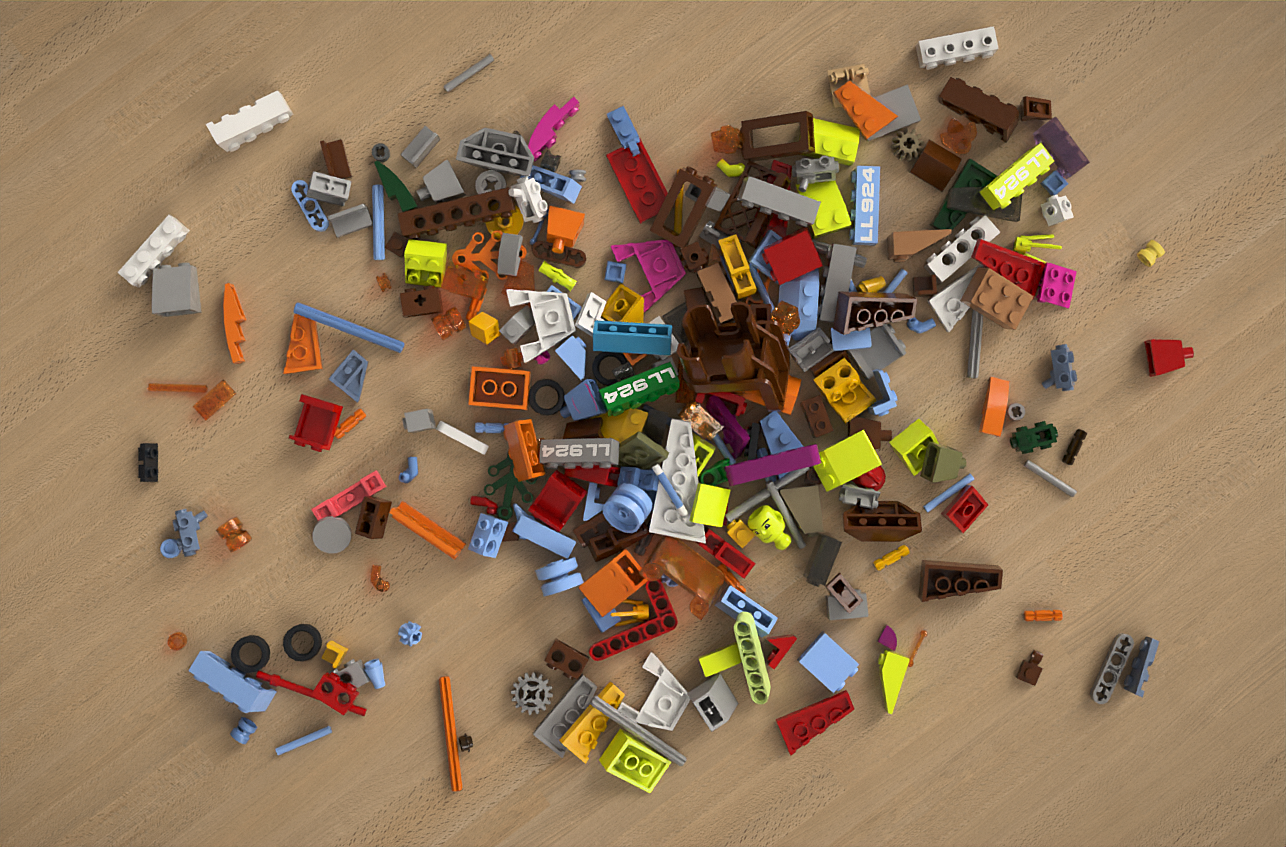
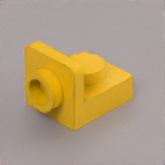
[726,519,756,549]

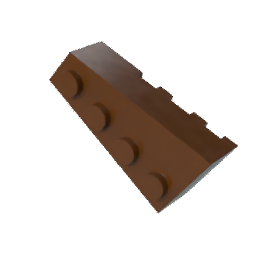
[939,77,1019,143]

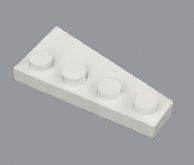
[927,264,985,332]

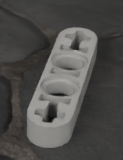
[1090,633,1134,704]

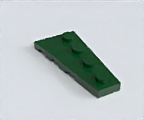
[930,159,997,231]

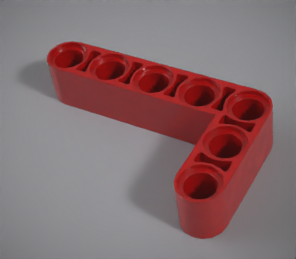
[589,576,678,661]

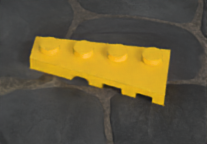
[559,682,625,764]

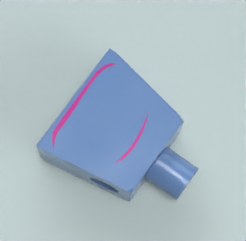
[560,379,606,421]

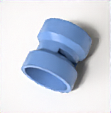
[230,717,257,744]

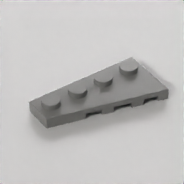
[533,674,597,758]

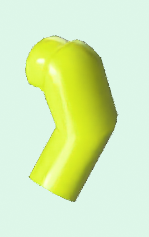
[716,159,745,177]

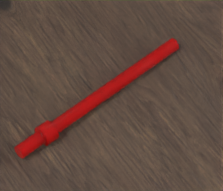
[256,671,367,716]

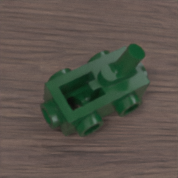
[1010,421,1058,454]

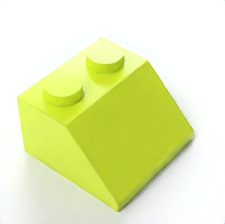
[889,419,939,476]

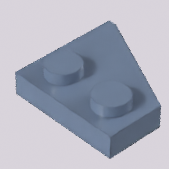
[329,349,368,402]

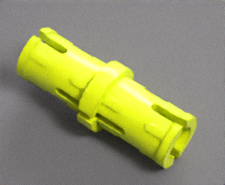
[538,261,577,292]

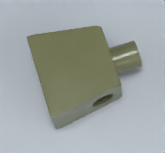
[920,441,966,483]

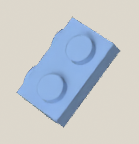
[867,369,898,417]

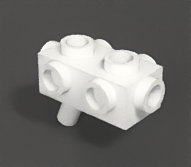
[508,176,548,223]

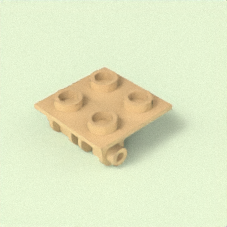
[827,64,870,108]

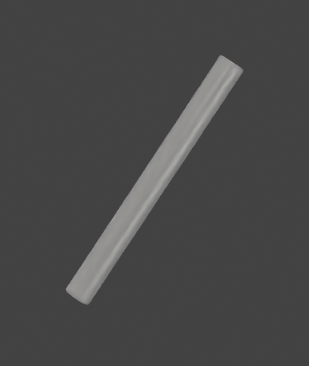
[765,480,806,549]

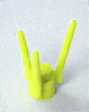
[1013,234,1062,263]

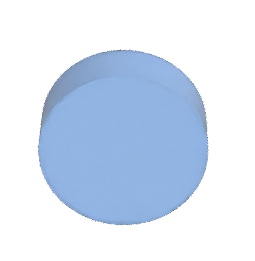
[160,539,181,558]

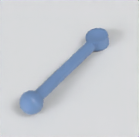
[530,209,549,245]

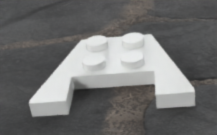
[506,289,576,363]
[617,652,690,731]

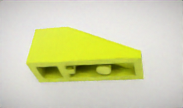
[878,650,910,714]

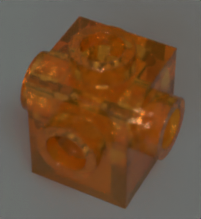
[711,125,743,154]
[770,300,800,335]

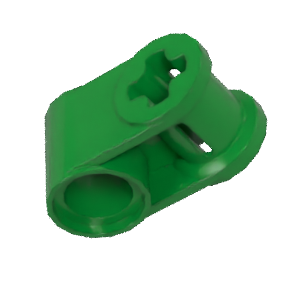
[698,458,730,486]

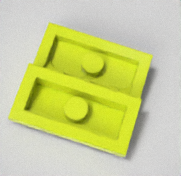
[689,483,730,527]

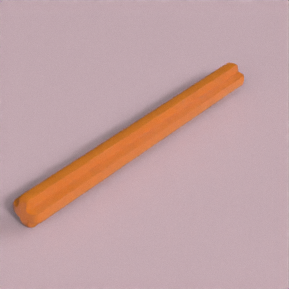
[439,676,462,791]

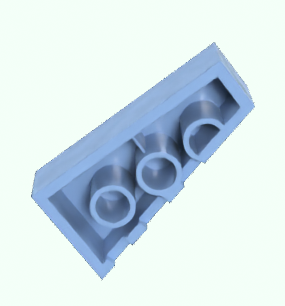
[188,651,277,713]

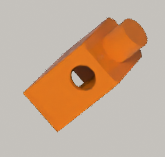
[547,206,585,254]

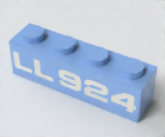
[849,166,880,246]

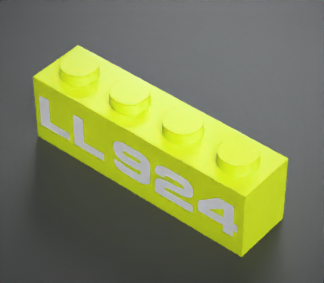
[980,143,1054,210]

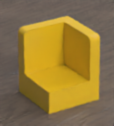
[468,312,501,345]
[321,640,348,669]

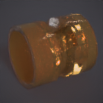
[431,306,467,341]
[216,517,252,553]

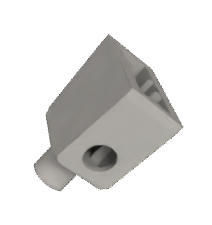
[417,160,466,204]

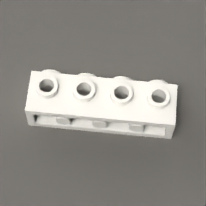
[916,26,999,70]
[118,215,190,288]

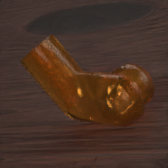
[371,565,390,592]

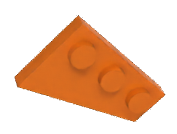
[833,81,898,140]
[283,314,323,374]

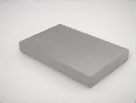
[866,84,921,142]

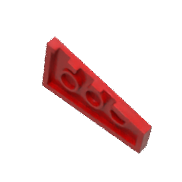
[971,239,1046,300]

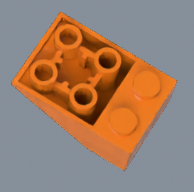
[578,549,650,617]

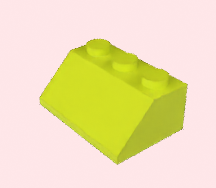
[799,118,860,166]

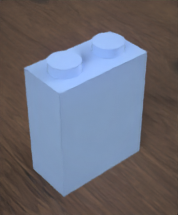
[797,631,859,693]

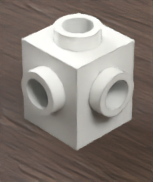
[1041,195,1074,226]

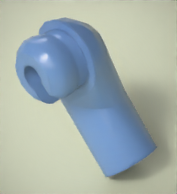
[907,317,936,334]
[398,457,418,483]

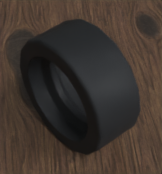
[592,352,628,386]
[528,379,565,416]
[283,624,322,662]
[231,635,270,673]

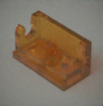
[677,399,724,440]

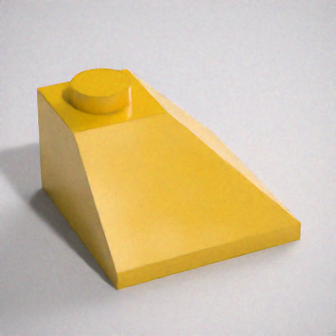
[601,283,644,323]

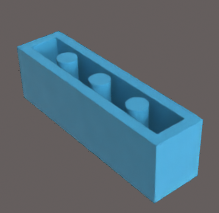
[593,320,672,355]

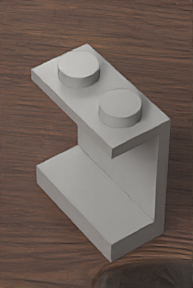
[845,323,906,380]

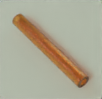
[148,383,208,393]

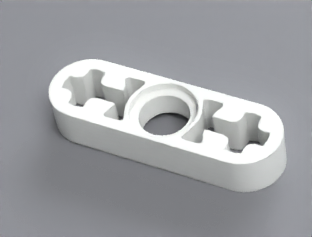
[436,421,489,455]

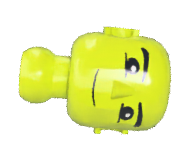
[747,505,792,550]

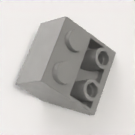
[687,673,738,732]

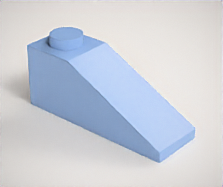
[520,165,582,204]

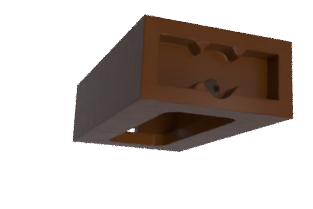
[740,111,815,162]
[649,166,718,249]

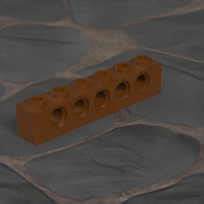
[398,187,517,240]

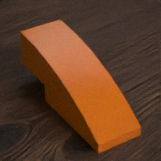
[979,377,1010,437]

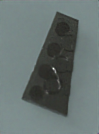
[947,186,1023,222]

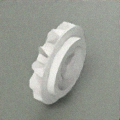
[475,170,506,194]

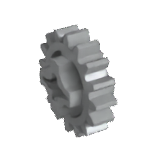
[511,672,553,715]

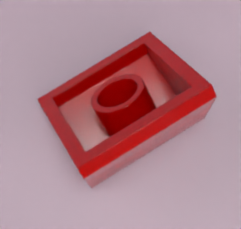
[941,485,988,534]

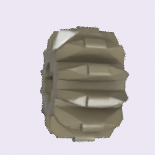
[891,128,924,162]

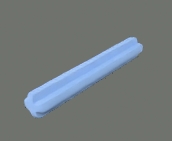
[372,184,385,260]

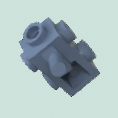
[1042,344,1077,391]
[172,509,208,557]

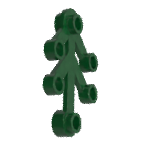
[484,453,537,520]

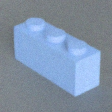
[715,585,778,638]

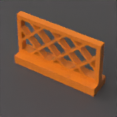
[389,501,466,560]

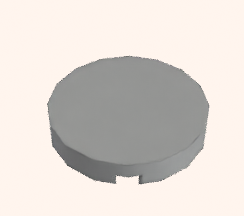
[312,516,351,553]

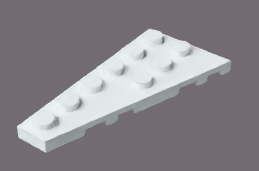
[649,418,706,543]

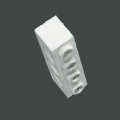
[924,215,1000,284]

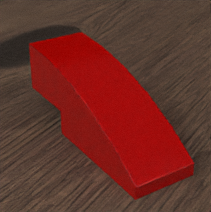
[695,527,756,579]

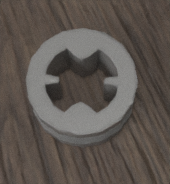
[569,170,586,182]
[1006,403,1025,420]

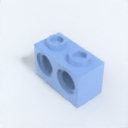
[468,513,508,558]

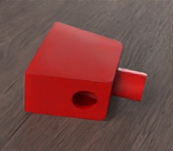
[1144,339,1194,377]

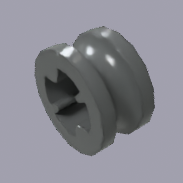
[372,143,390,162]

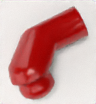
[470,496,498,515]

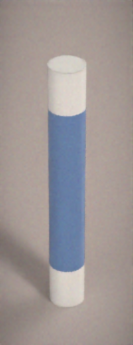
[651,464,688,517]

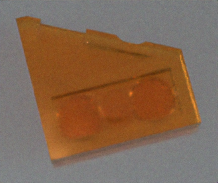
[501,260,535,307]

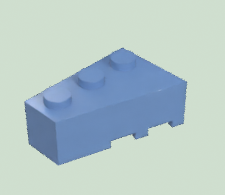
[759,411,804,479]

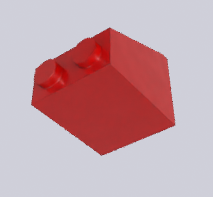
[762,227,823,285]

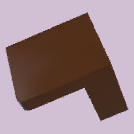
[913,275,937,297]

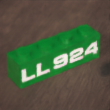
[599,362,680,417]

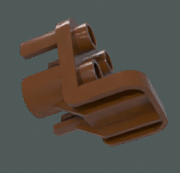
[677,302,790,411]

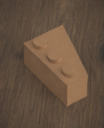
[696,263,738,324]

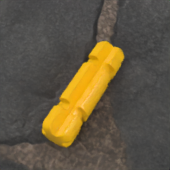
[873,545,910,571]

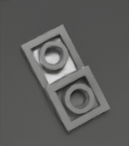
[497,233,523,276]

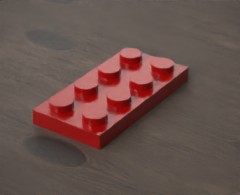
[606,138,674,224]

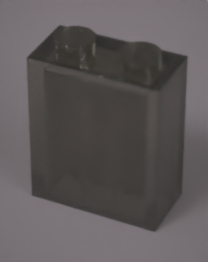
[803,533,842,587]

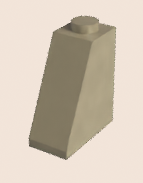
[778,485,824,537]

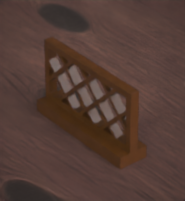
[714,161,791,249]

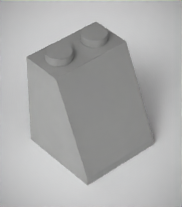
[152,263,202,317]

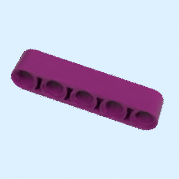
[724,444,821,486]

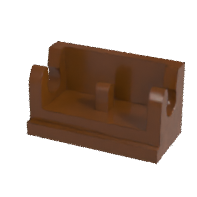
[573,512,613,548]

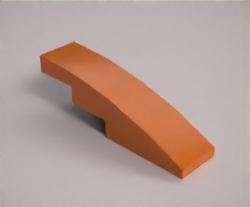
[223,283,247,364]

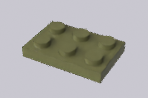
[617,432,669,470]

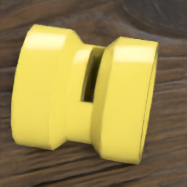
[1137,240,1165,267]

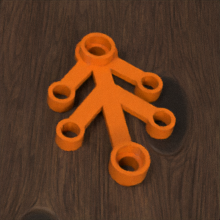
[452,230,527,282]

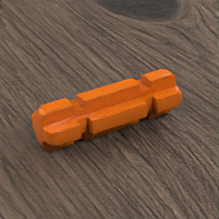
[466,285,487,320]
[334,409,366,439]
[716,563,746,594]
[1024,610,1063,621]

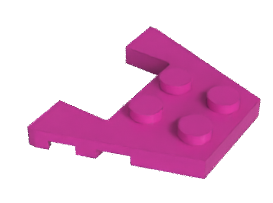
[610,240,686,313]

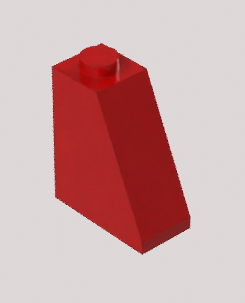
[564,465,621,487]

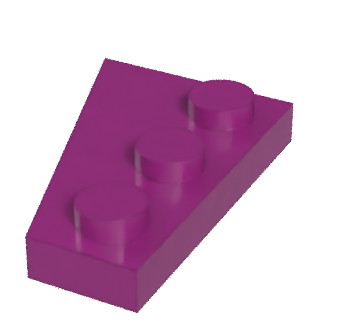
[706,395,750,460]

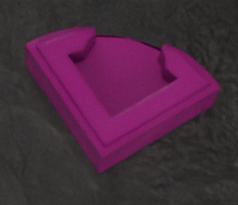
[877,625,897,651]

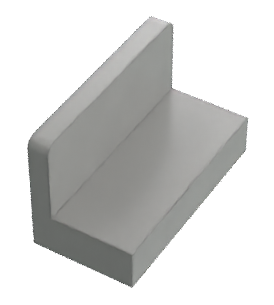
[401,126,441,168]
[328,204,373,238]

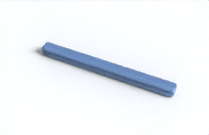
[293,302,404,353]

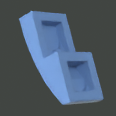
[617,467,659,491]

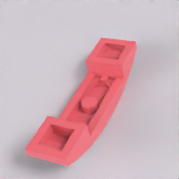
[311,470,387,521]

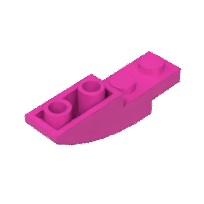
[528,97,580,162]

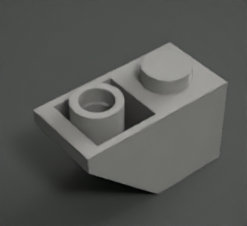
[685,183,730,212]

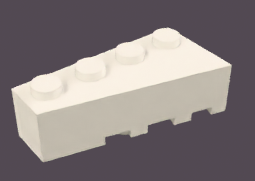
[206,91,293,152]

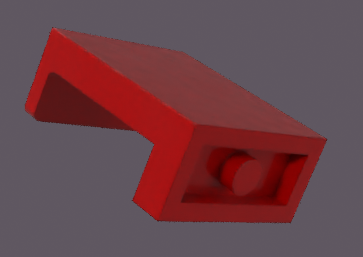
[694,392,747,417]
[288,394,343,452]
[528,469,588,532]

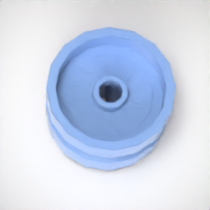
[602,483,652,533]
[535,557,584,596]

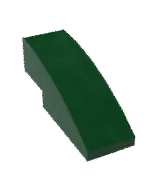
[374,161,419,212]

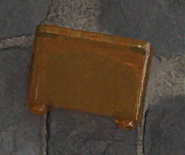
[639,535,724,620]

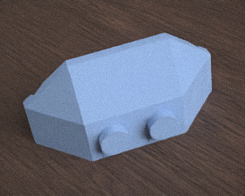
[777,268,819,341]

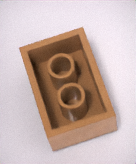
[960,267,1034,330]

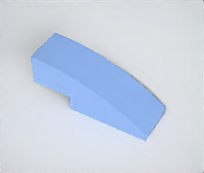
[513,514,576,559]

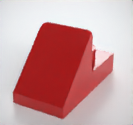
[766,634,797,670]

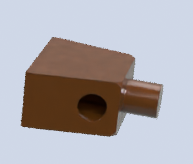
[848,416,892,450]

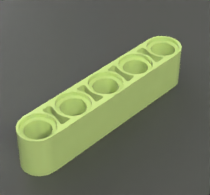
[734,612,771,704]

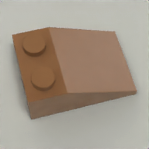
[887,229,952,263]

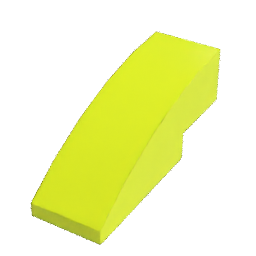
[698,640,752,677]

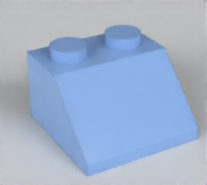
[555,335,587,382]

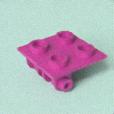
[1036,262,1077,309]

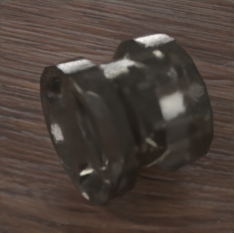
[540,150,562,173]

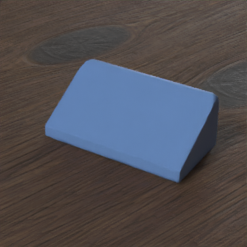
[582,597,621,633]

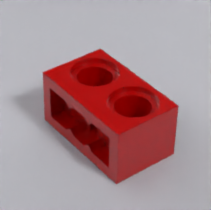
[311,672,360,716]

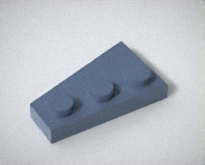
[1124,636,1159,698]

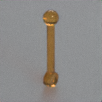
[908,630,928,667]

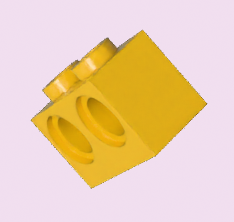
[813,358,861,404]

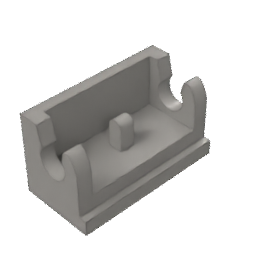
[789,327,834,372]

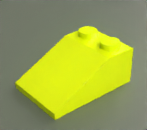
[795,181,852,239]
[813,430,882,492]
[599,729,671,793]

